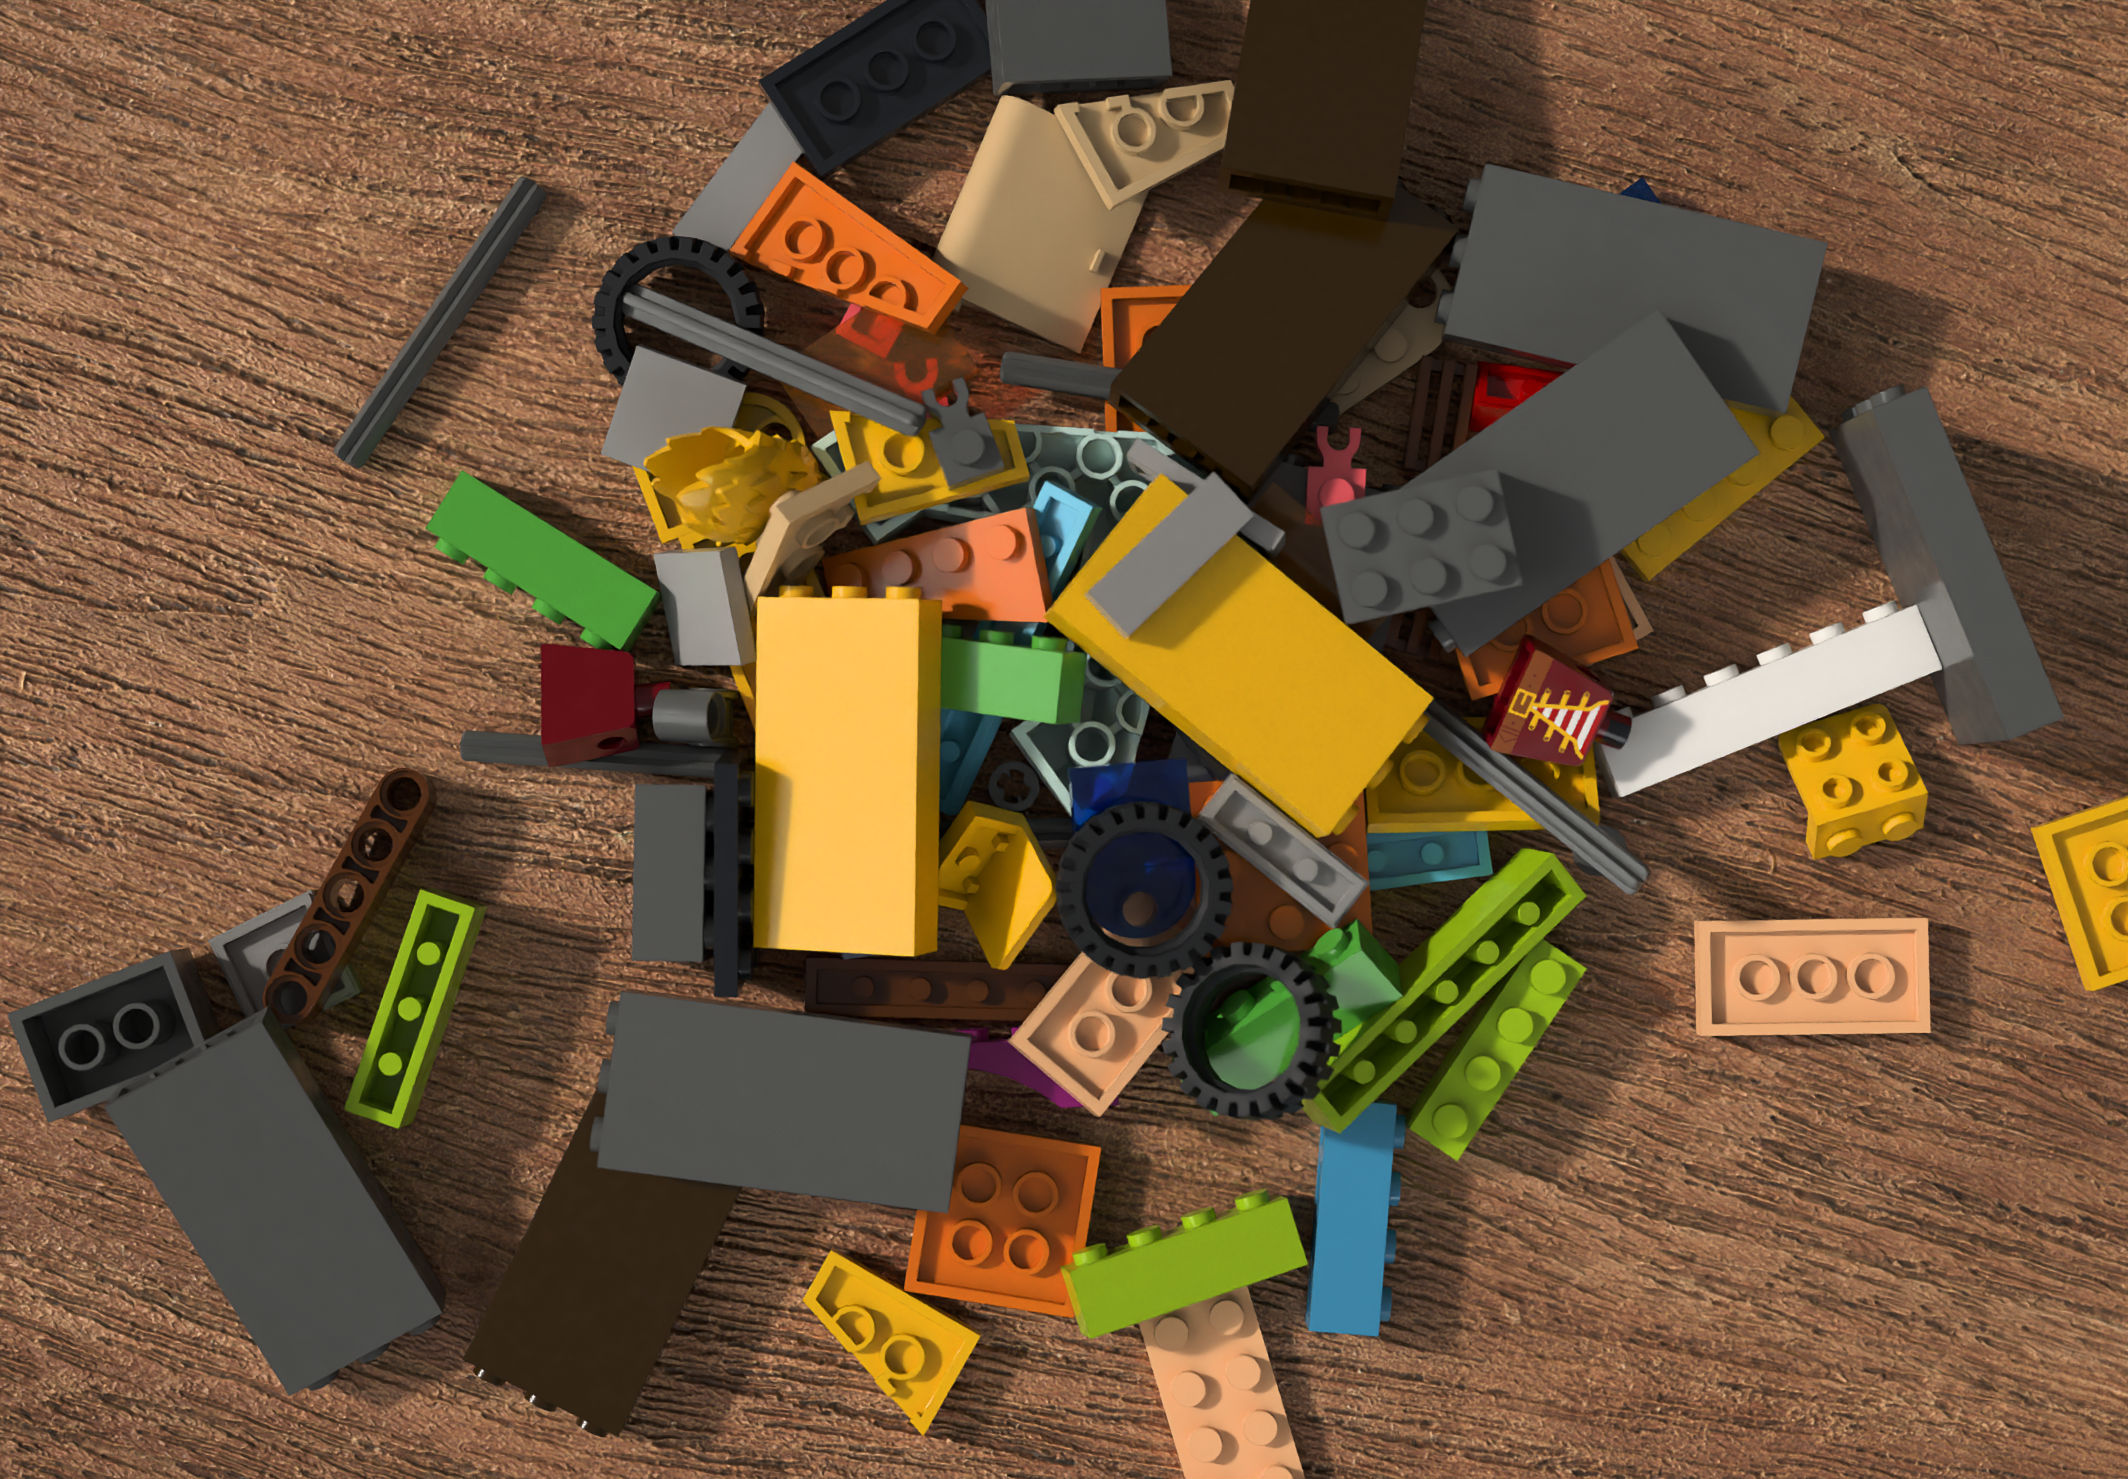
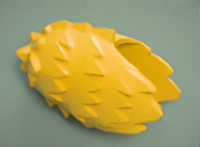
[643,426,830,547]

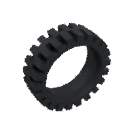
[592,236,765,386]
[1056,801,1234,979]
[1162,942,1342,1121]

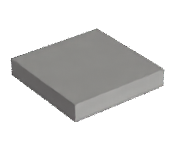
[601,344,749,472]
[653,547,757,665]
[208,889,364,1030]

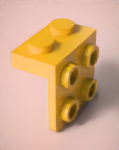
[1778,704,1928,860]
[938,800,1057,970]

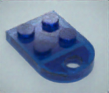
[1067,757,1196,939]

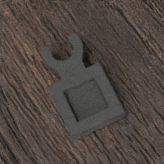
[921,377,1005,491]

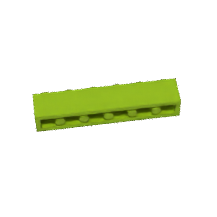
[1302,847,1586,1133]

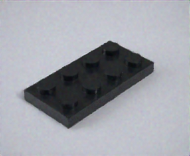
[759,0,992,181]
[714,749,760,997]

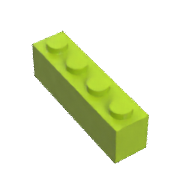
[344,888,488,1129]
[1405,939,1587,1161]
[1060,1188,1308,1339]

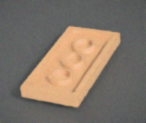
[1008,863,1210,1117]
[1694,917,1931,1036]
[1139,1286,1305,1479]

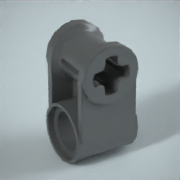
[652,688,740,748]

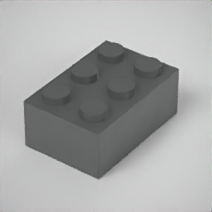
[1319,467,1523,625]
[632,784,714,962]
[7,948,221,1123]

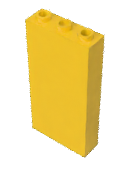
[1043,473,1434,839]
[753,586,942,956]

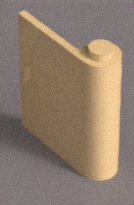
[932,95,1149,354]

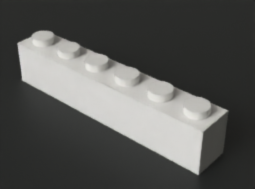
[1593,600,1943,798]

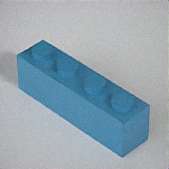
[1305,1099,1405,1337]

